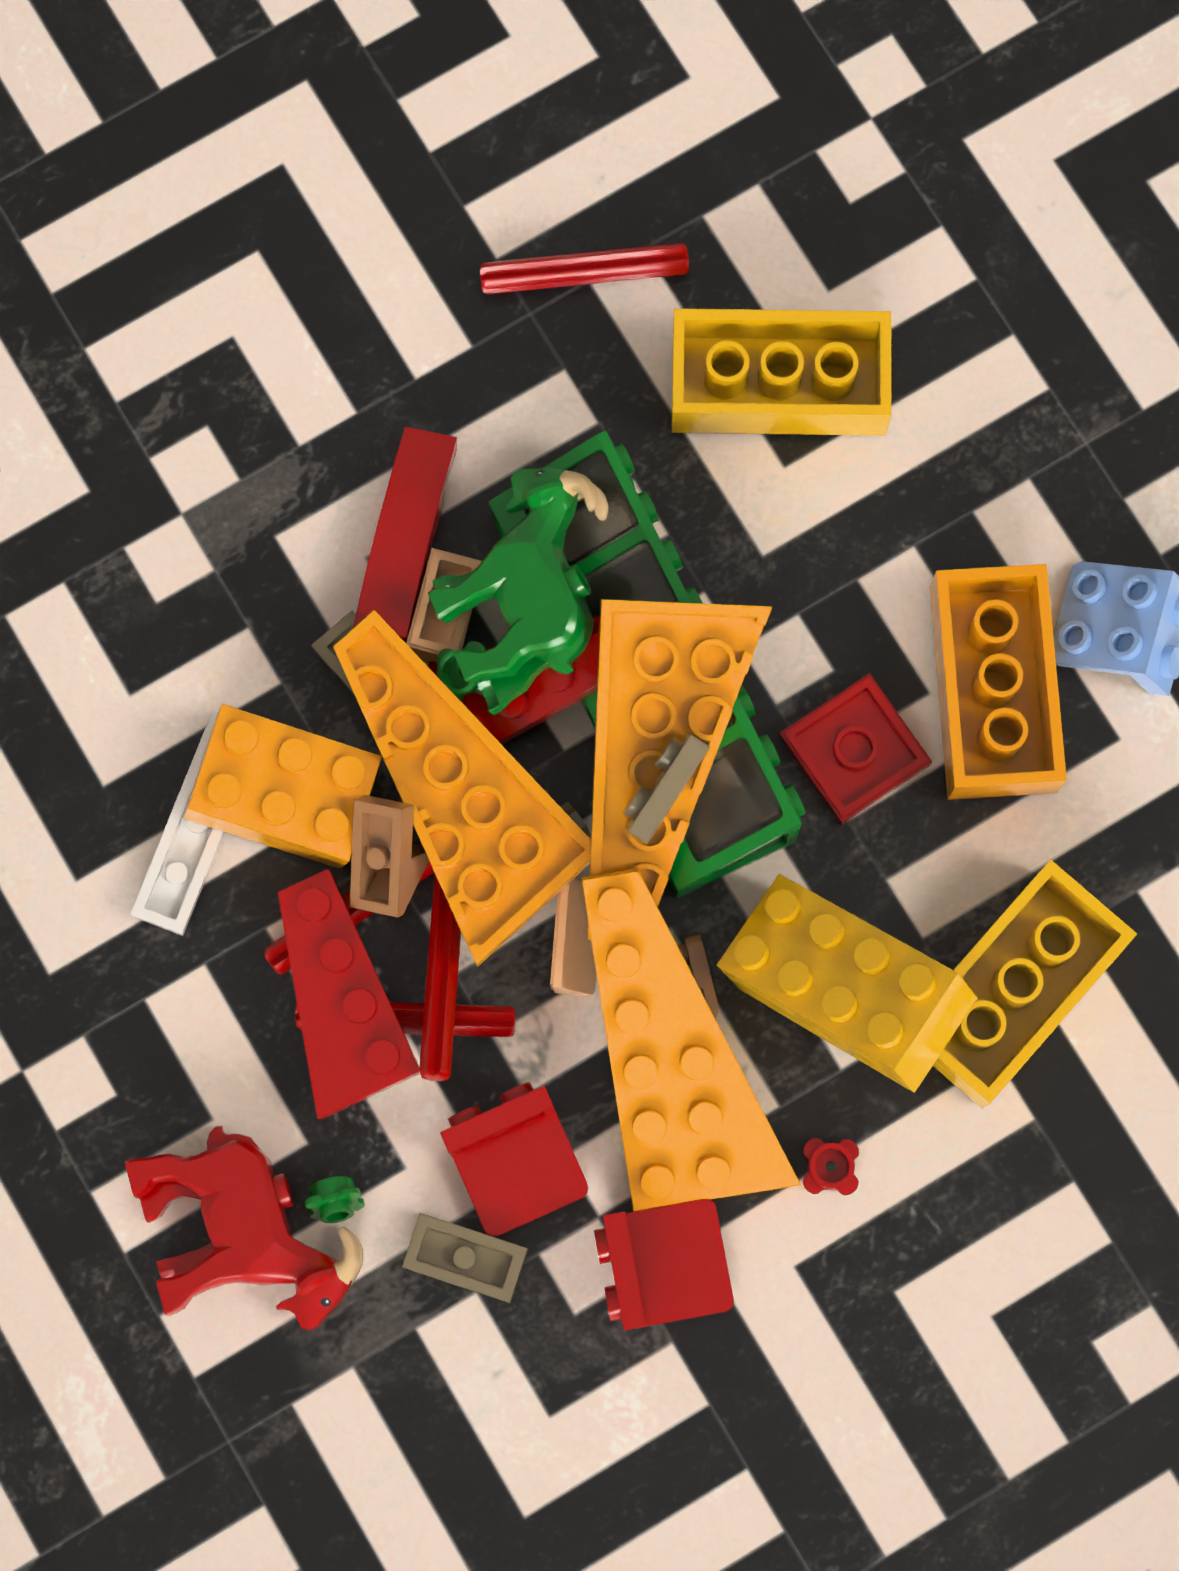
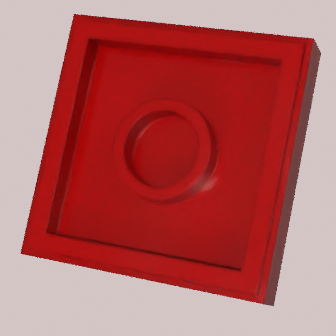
[779,673,932,825]

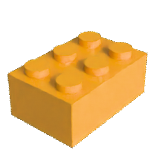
[183,704,382,869]

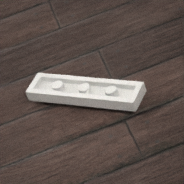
[130,711,225,936]

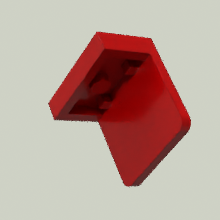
[440,1082,588,1237]
[594,1199,734,1331]

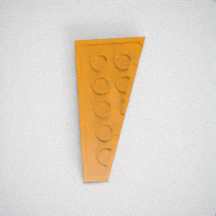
[587,599,772,940]
[333,610,591,967]
[582,868,801,1212]

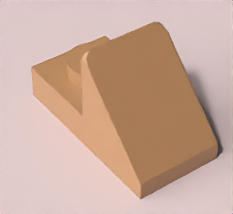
[350,795,429,918]

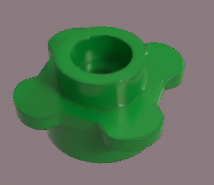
[436,641,487,701]
[305,1176,365,1223]

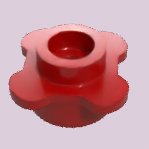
[803,1138,859,1195]

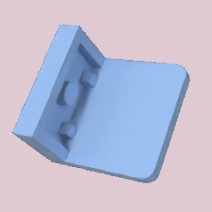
[1053,561,1179,696]

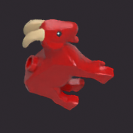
[125,1126,363,1331]

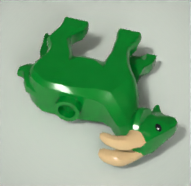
[428,467,609,715]

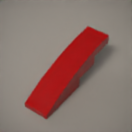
[353,427,457,643]

